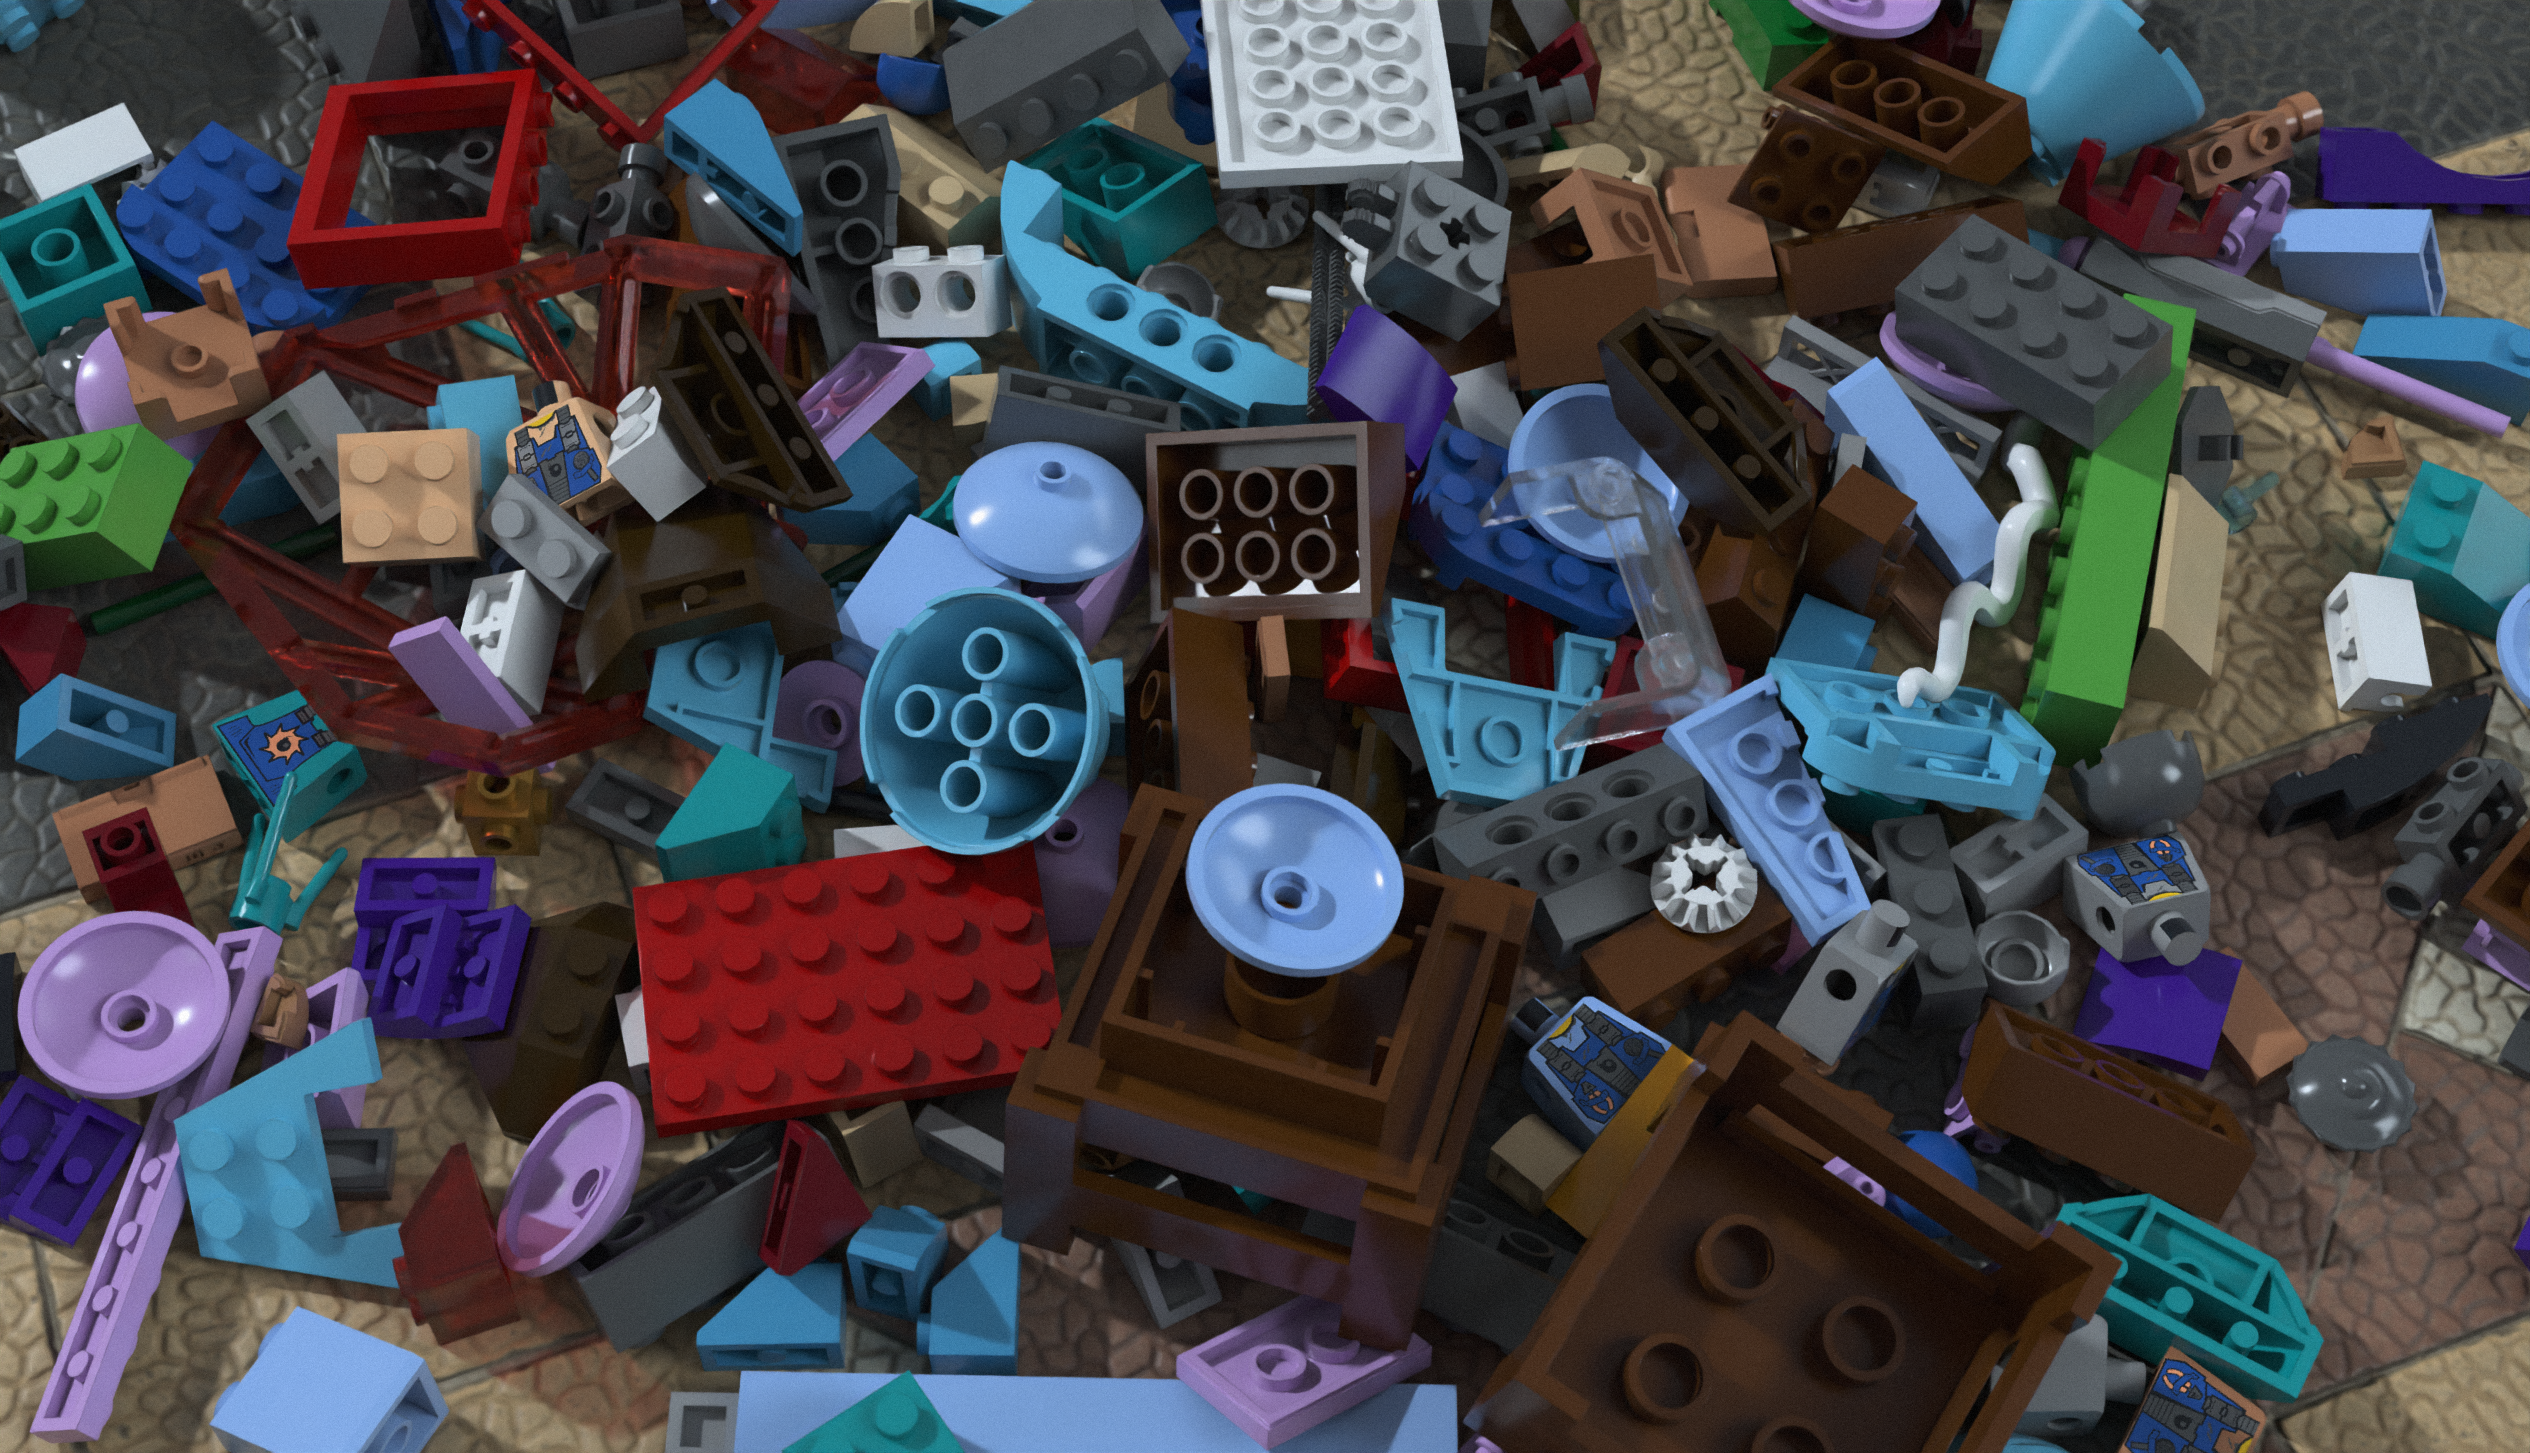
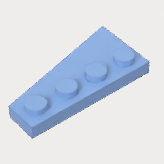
[1662,672,1871,948]

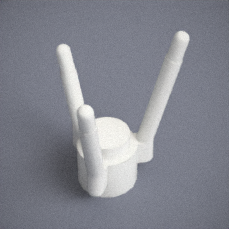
[1267,210,1394,314]

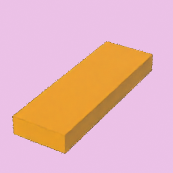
[1545,1044,1694,1239]

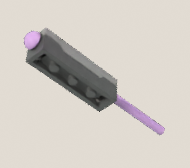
[2057,229,2511,439]

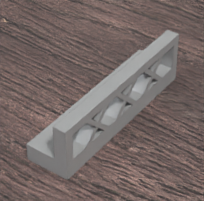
[1764,315,2003,491]

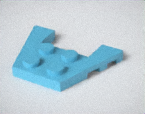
[642,582,859,814]
[1381,598,1616,808]
[174,1017,423,1289]

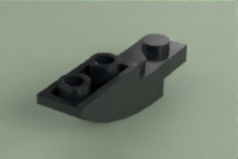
[2257,693,2493,841]

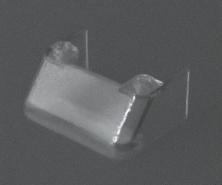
[1478,456,1732,752]

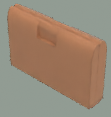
[1659,164,1778,299]
[52,754,244,905]

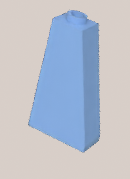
[1824,356,2000,590]

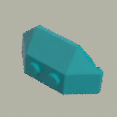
[2054,1194,2324,1404]

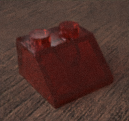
[724,27,881,135]
[392,1142,522,1346]

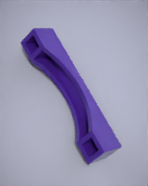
[2315,127,2530,215]

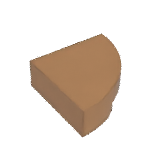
[2341,415,2407,480]
[249,973,309,1051]

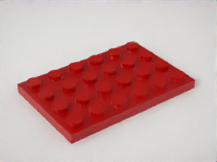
[632,840,1062,1138]

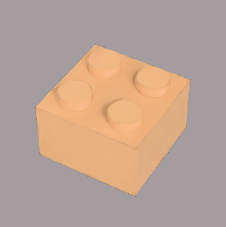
[337,428,486,568]

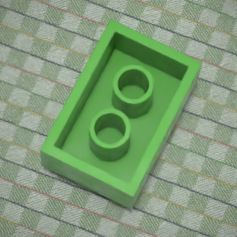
[0,423,193,592]

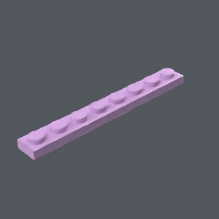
[30,926,283,1443]

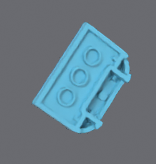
[1765,657,2056,820]

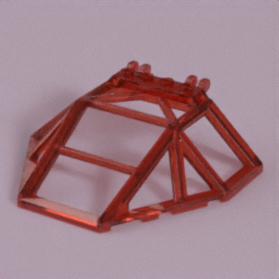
[169,234,809,778]

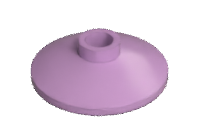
[772,660,867,788]

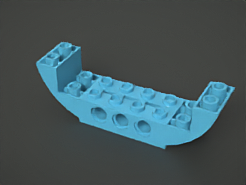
[1001,160,1339,432]

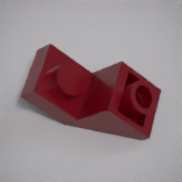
[82,807,197,929]

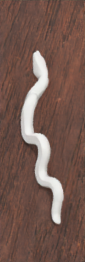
[1897,410,2060,709]

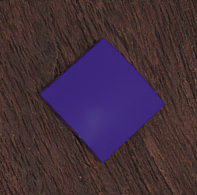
[1314,304,1458,473]
[351,857,497,996]
[366,903,532,1039]
[2072,946,2243,1082]
[0,1074,145,1249]

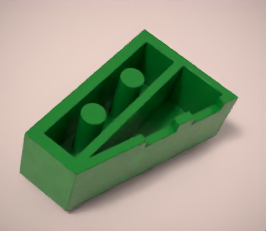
[1709,0,1829,91]

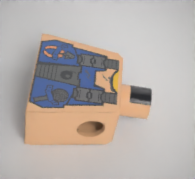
[506,380,636,527]

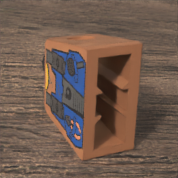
[2115,1346,2267,1453]

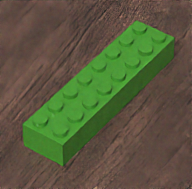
[2017,293,2197,770]

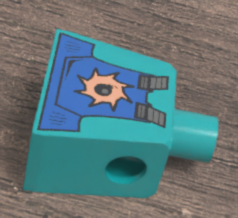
[212,687,385,844]

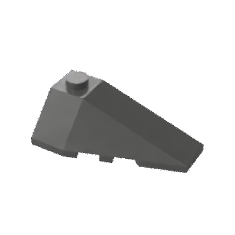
[771,113,901,371]

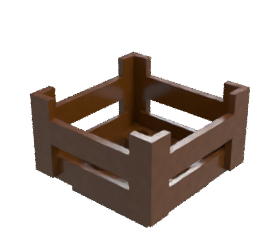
[1001,782,1538,1353]
[1463,1010,2123,1453]

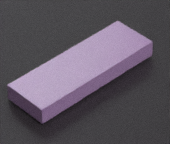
[388,616,559,775]

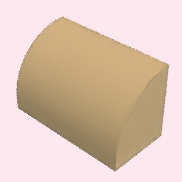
[1503,143,1631,225]

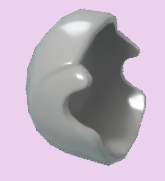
[1136,261,1224,322]
[1973,910,2070,1006]

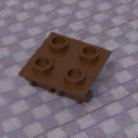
[1727,104,1888,234]

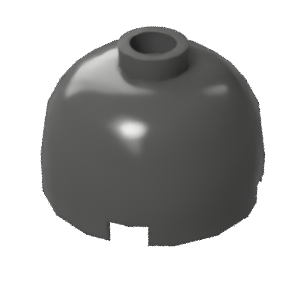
[2068,730,2205,840]

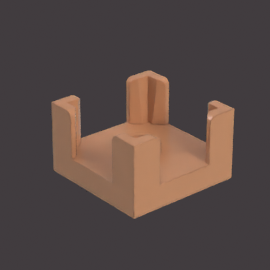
[1529,167,1693,309]
[103,268,273,441]

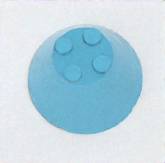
[1985,0,2205,188]
[860,586,1110,856]

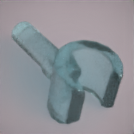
[2214,471,2279,535]

